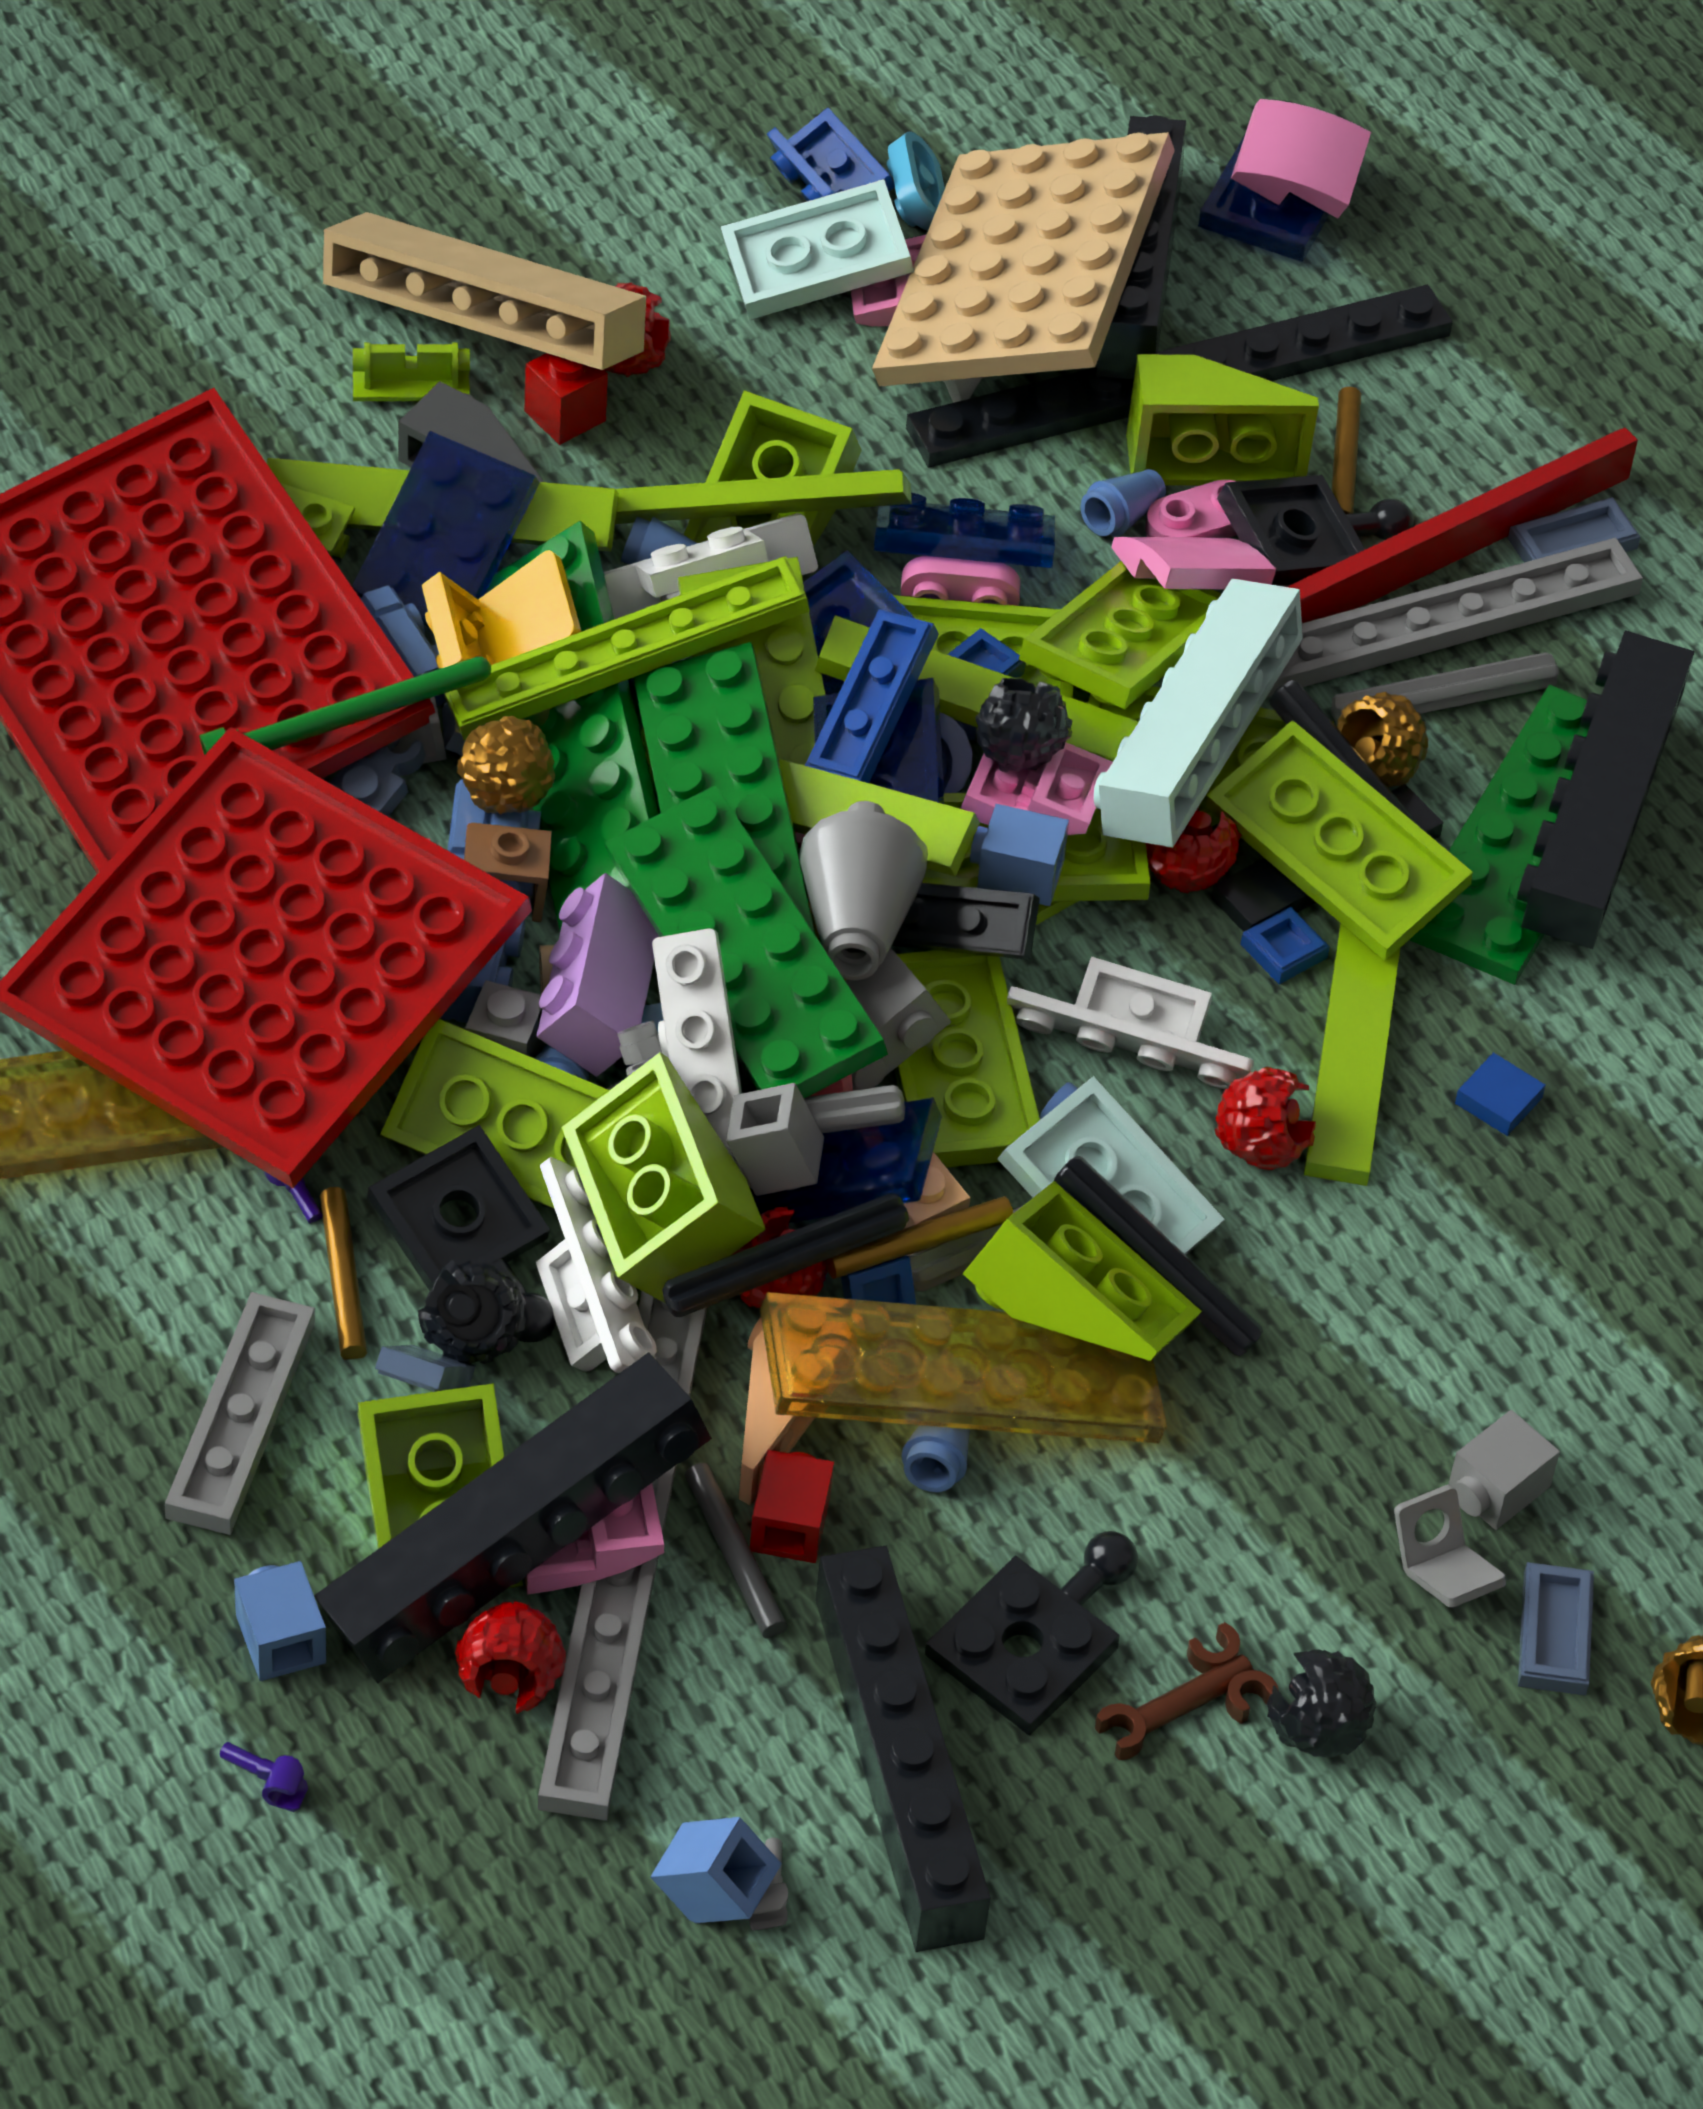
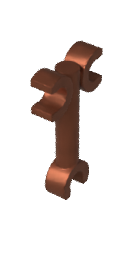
[1095,1622,1279,1760]

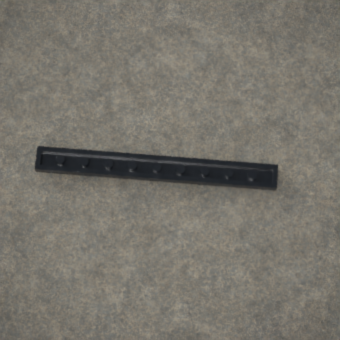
[906,284,1453,468]

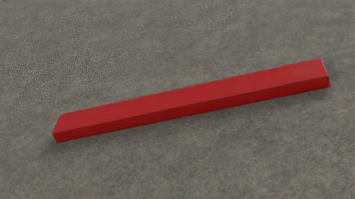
[1287,427,1638,623]

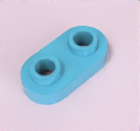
[887,131,945,230]

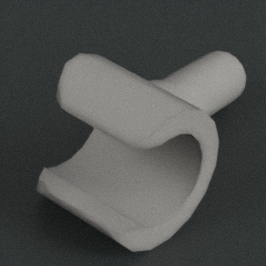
[749,1838,788,1931]

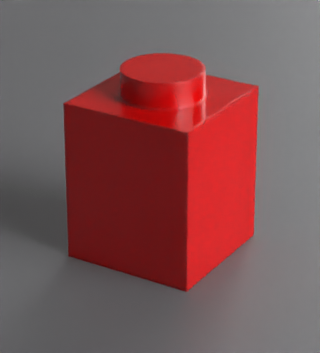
[524,353,608,445]
[750,1450,834,1564]

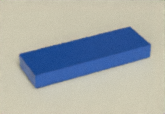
[805,609,939,783]

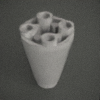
[800,801,928,981]

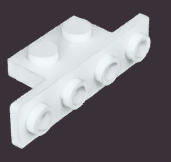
[603,513,818,619]
[652,928,751,1188]
[1007,957,1254,1089]
[536,1157,657,1373]

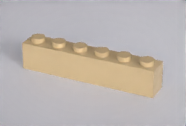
[323,212,646,370]

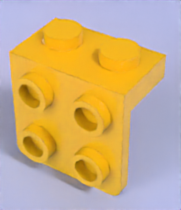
[422,550,581,669]

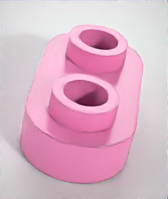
[1145,480,1238,538]
[901,555,1021,606]

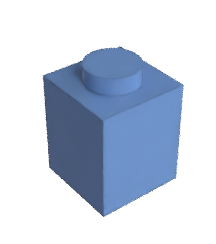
[970,804,1069,906]
[234,1561,326,1681]
[650,1817,782,1923]

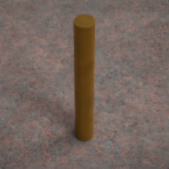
[1332,387,1361,514]
[320,1187,367,1360]
[825,1196,1013,1279]

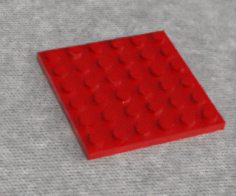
[0,727,532,1188]

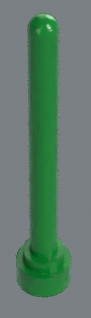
[199,656,491,755]

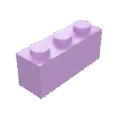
[536,873,659,1077]

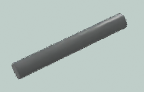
[684,1463,788,1639]

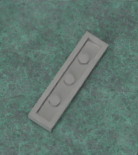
[165,1292,315,1535]

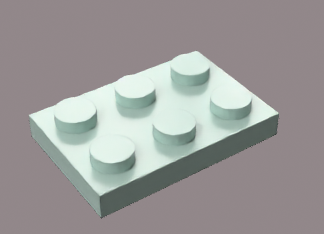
[721,179,914,320]
[998,1076,1225,1255]

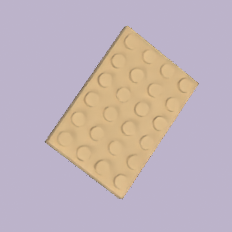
[872,132,1175,386]

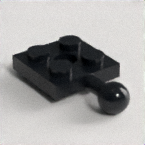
[1217,475,1414,586]
[367,1125,556,1342]
[925,1531,1138,1736]

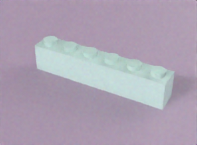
[1094,578,1303,848]

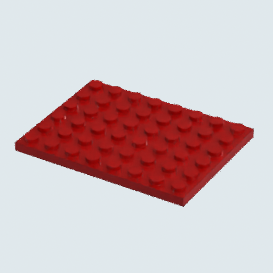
[0,388,436,874]

